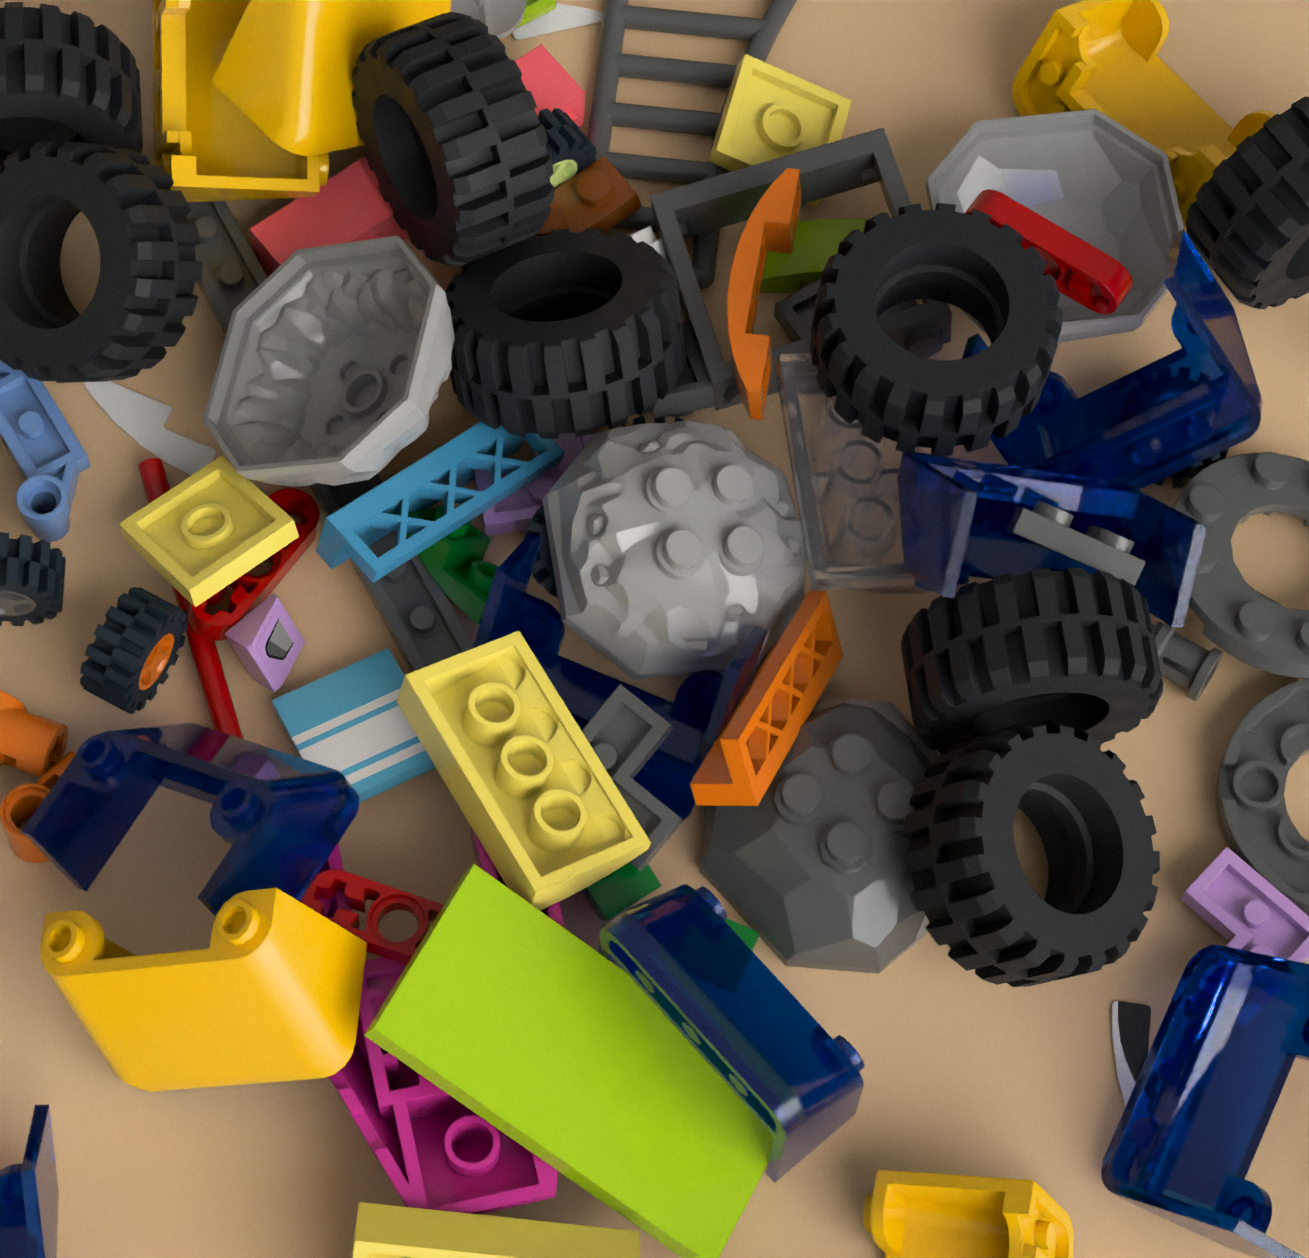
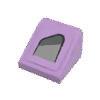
[224,594,305,693]

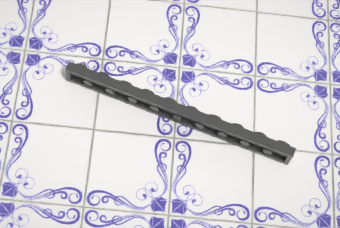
[186,201,475,672]

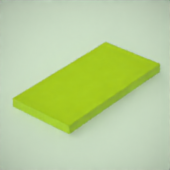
[364,864,802,1258]

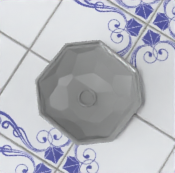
[925,109,1191,343]

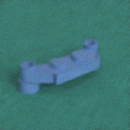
[0,361,91,542]

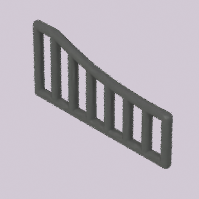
[587,0,797,289]

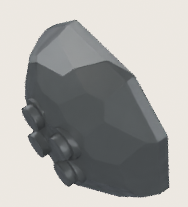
[699,698,939,974]

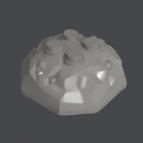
[202,236,455,487]
[542,420,805,679]

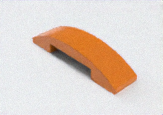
[727,168,801,420]

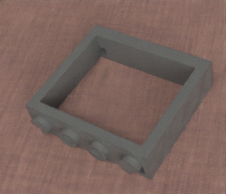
[650,128,952,411]

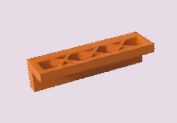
[690,591,844,806]

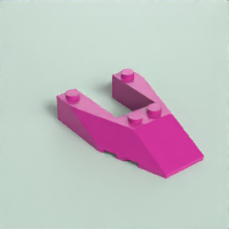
[271,826,565,1214]

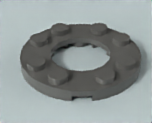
[1162,452,1309,678]
[1216,678,1309,916]

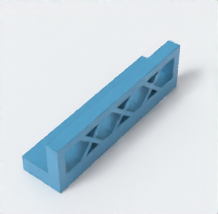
[316,422,565,583]

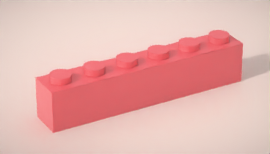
[249,44,585,277]

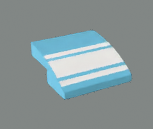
[271,648,436,816]

